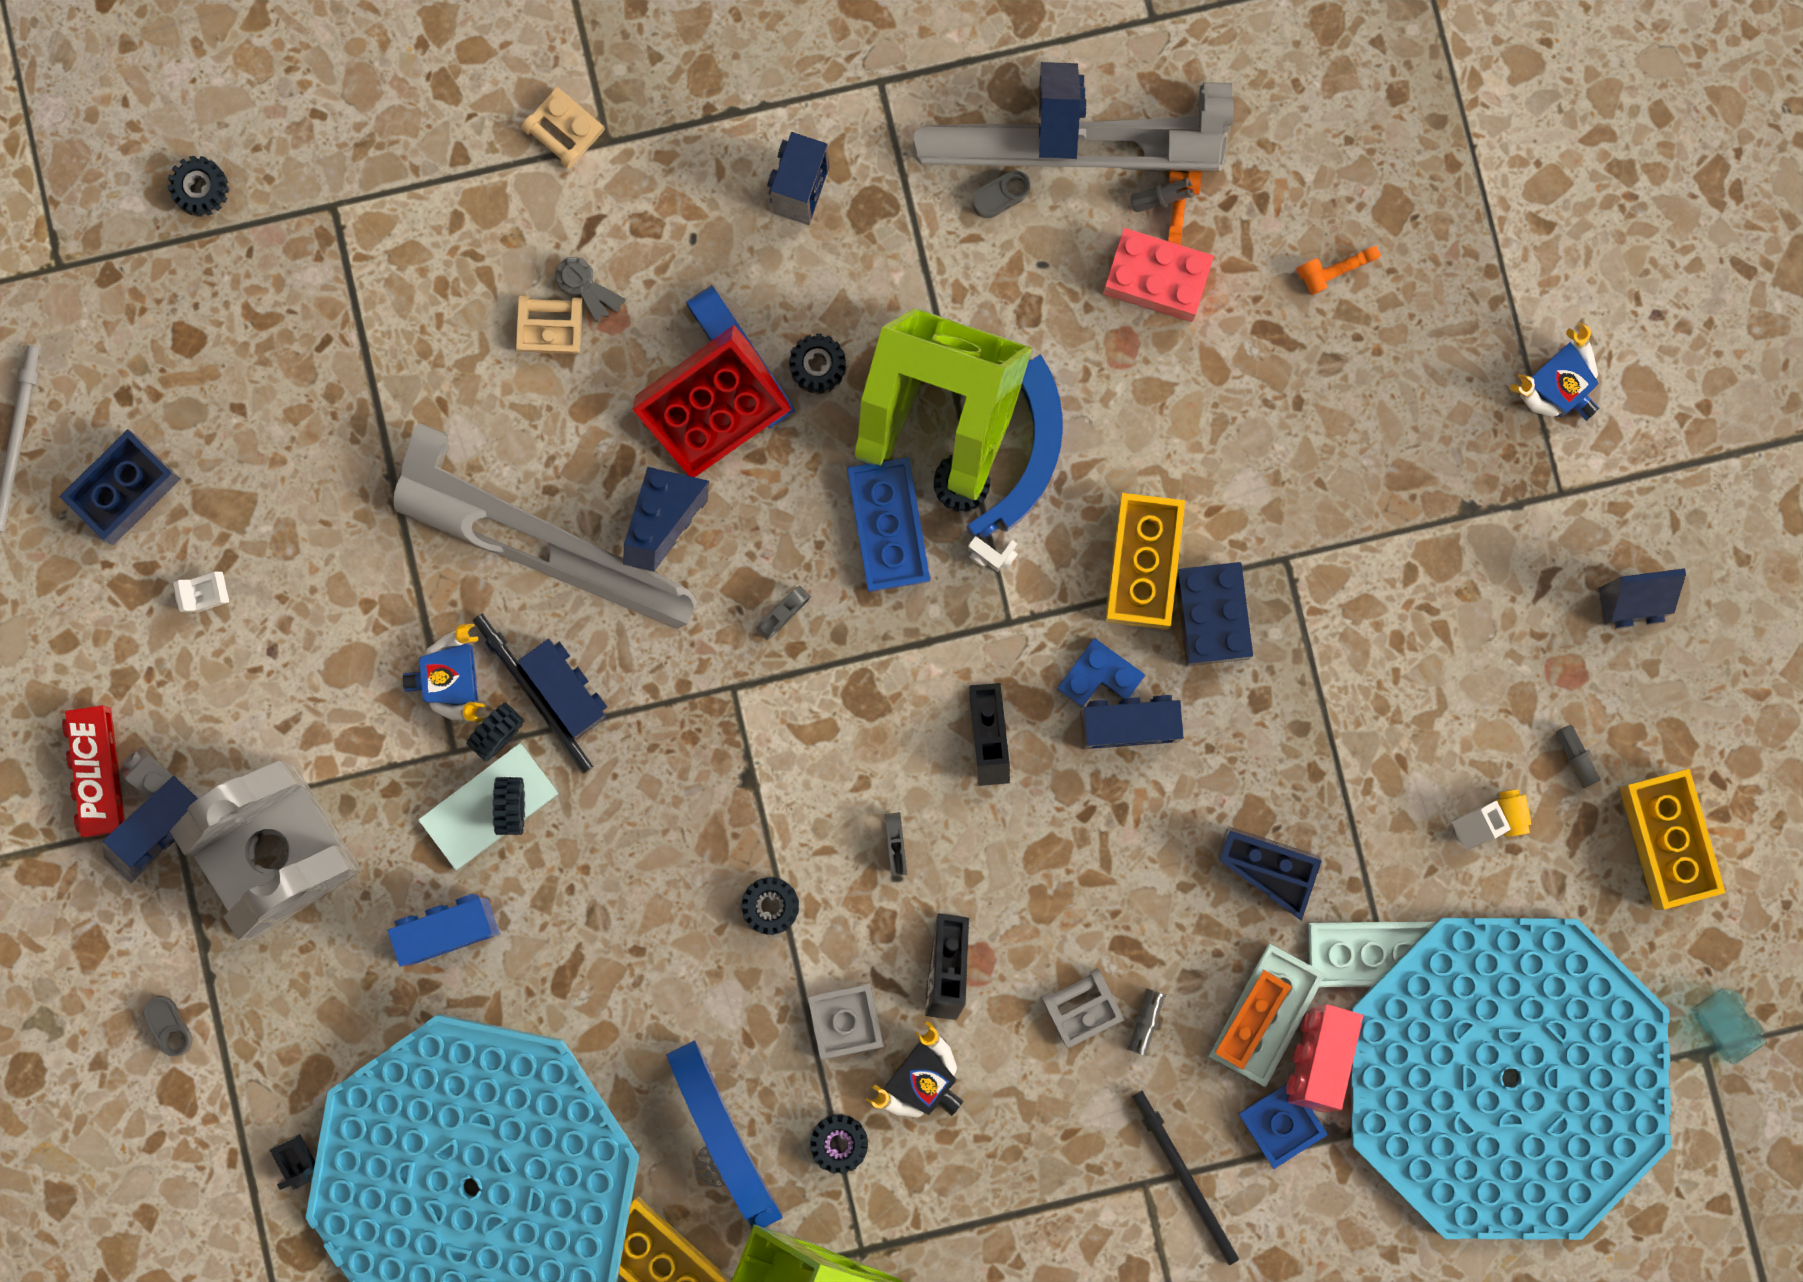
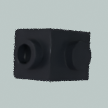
[269,1134,315,1190]

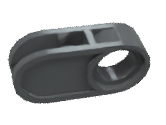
[973,170,1030,218]
[756,586,811,640]
[884,812,907,876]
[143,997,193,1056]

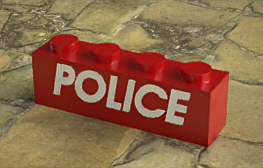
[62,705,125,838]

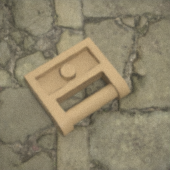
[521,87,605,169]
[516,296,583,354]

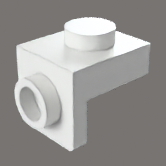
[967,536,1018,572]
[173,572,229,612]

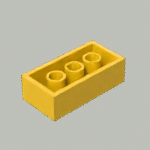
[1105,493,1185,630]
[1619,769,1726,910]
[619,1196,731,1282]

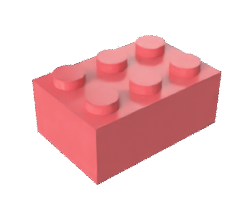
[1103,228,1214,322]
[1286,1004,1364,1113]

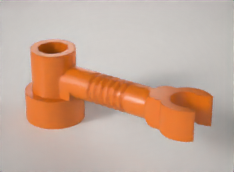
[1168,171,1202,245]
[1295,245,1381,296]

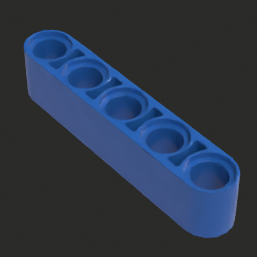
[685,285,796,429]

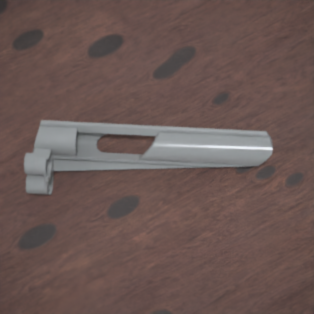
[913,82,1234,172]
[394,423,697,629]

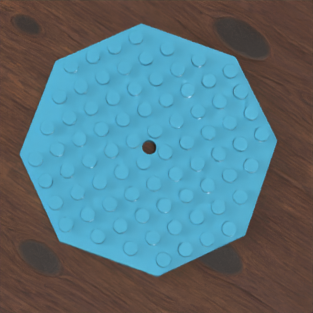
[1351,918,1671,1240]
[305,1014,639,1282]

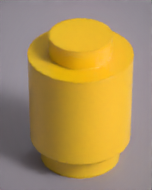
[1494,789,1531,837]

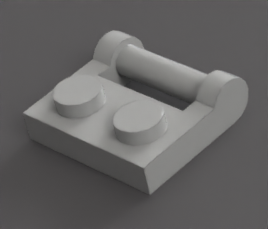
[1041,968,1124,1049]

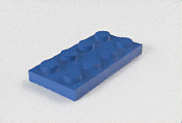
[847,457,931,593]

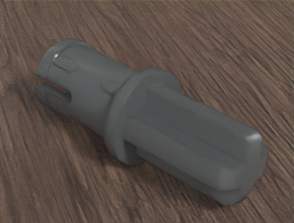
[1131,178,1194,212]
[1556,725,1601,788]

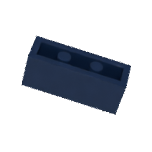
[518,638,607,739]

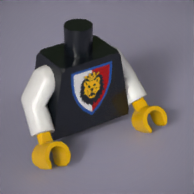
[865,1021,964,1118]

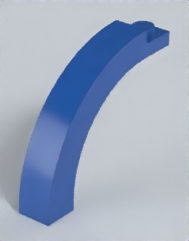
[967,354,1063,539]
[666,1040,783,1228]

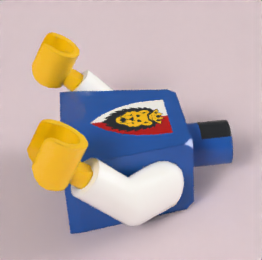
[1510,322,1600,421]
[403,624,485,722]

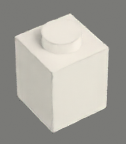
[1452,801,1511,851]

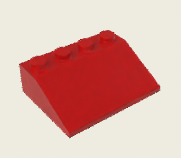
[632,325,791,477]

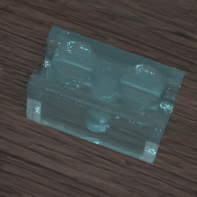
[1691,988,1767,1064]

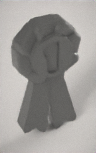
[555,257,626,322]

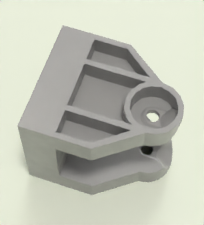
[169,760,362,941]

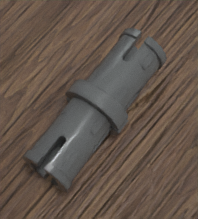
[1127,988,1166,1056]

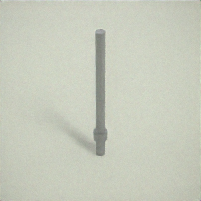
[0,345,40,532]

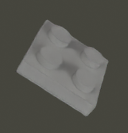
[808,983,884,1060]

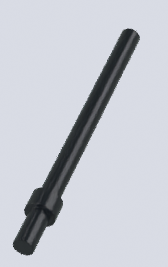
[472,613,594,774]
[1131,1090,1239,1265]

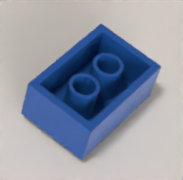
[387,894,500,967]

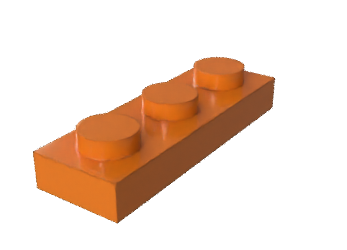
[1215,969,1292,1070]

